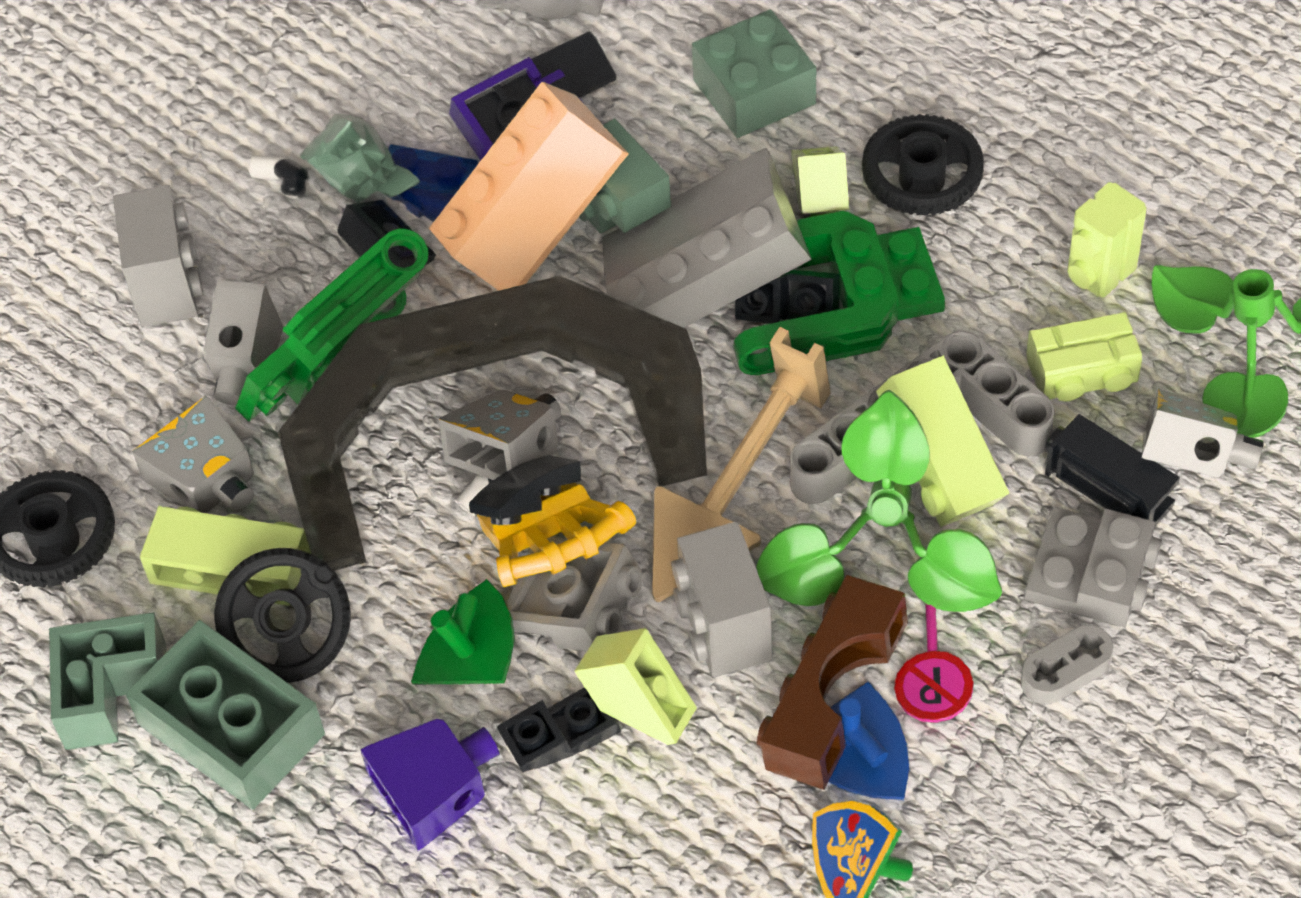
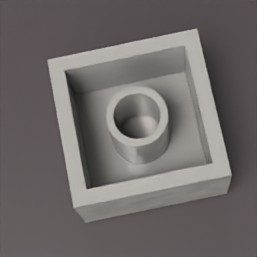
[113,185,203,327]
[671,521,772,678]

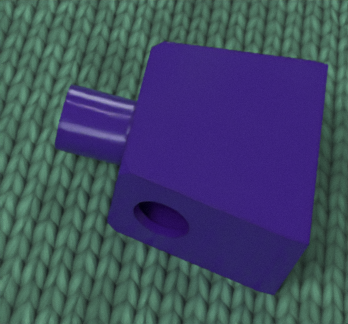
[360,719,500,851]

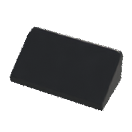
[531,31,617,98]
[337,200,436,268]

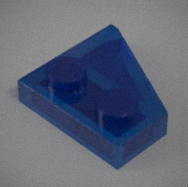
[386,144,478,222]

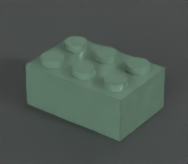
[125,620,325,810]

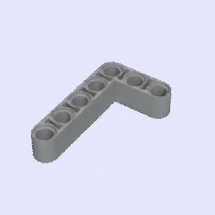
[790,331,1055,504]

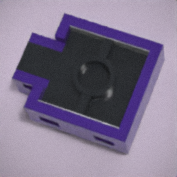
[449,57,582,161]

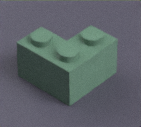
[579,118,671,234]
[49,612,167,750]

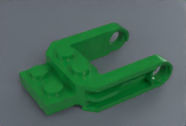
[733,210,945,375]
[235,229,428,422]

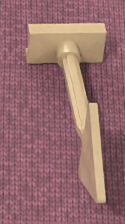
[652,327,831,602]

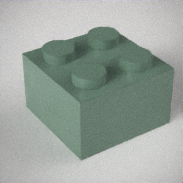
[691,9,816,139]

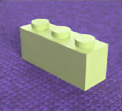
[876,355,1009,527]
[140,506,311,606]

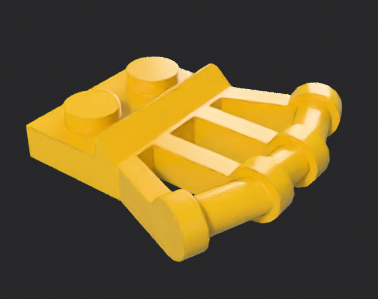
[477,482,636,587]

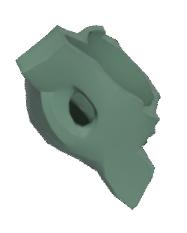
[300,114,420,203]

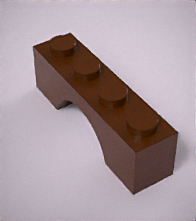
[757,575,908,790]

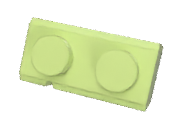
[1067,182,1147,298]
[1026,312,1142,402]

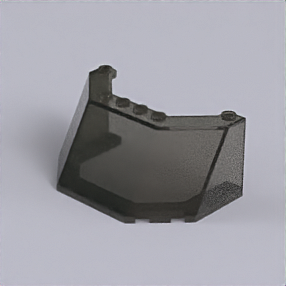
[278,276,707,571]

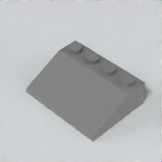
[602,148,812,349]

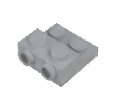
[1024,506,1162,628]
[506,537,642,651]

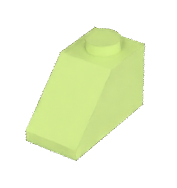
[791,146,849,217]
[575,628,697,745]

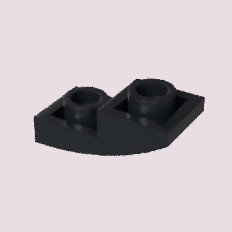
[735,270,840,324]
[469,455,581,525]
[496,687,621,772]

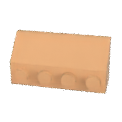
[429,82,629,299]

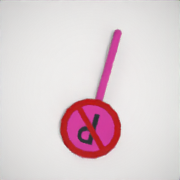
[894,603,974,723]

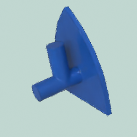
[829,682,909,800]

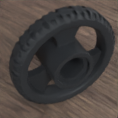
[862,114,984,216]
[0,470,115,587]
[214,548,351,683]

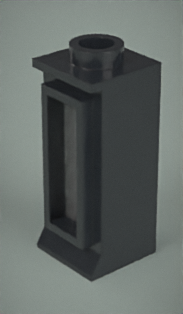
[1045,414,1180,527]

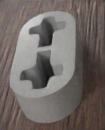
[1021,625,1113,704]

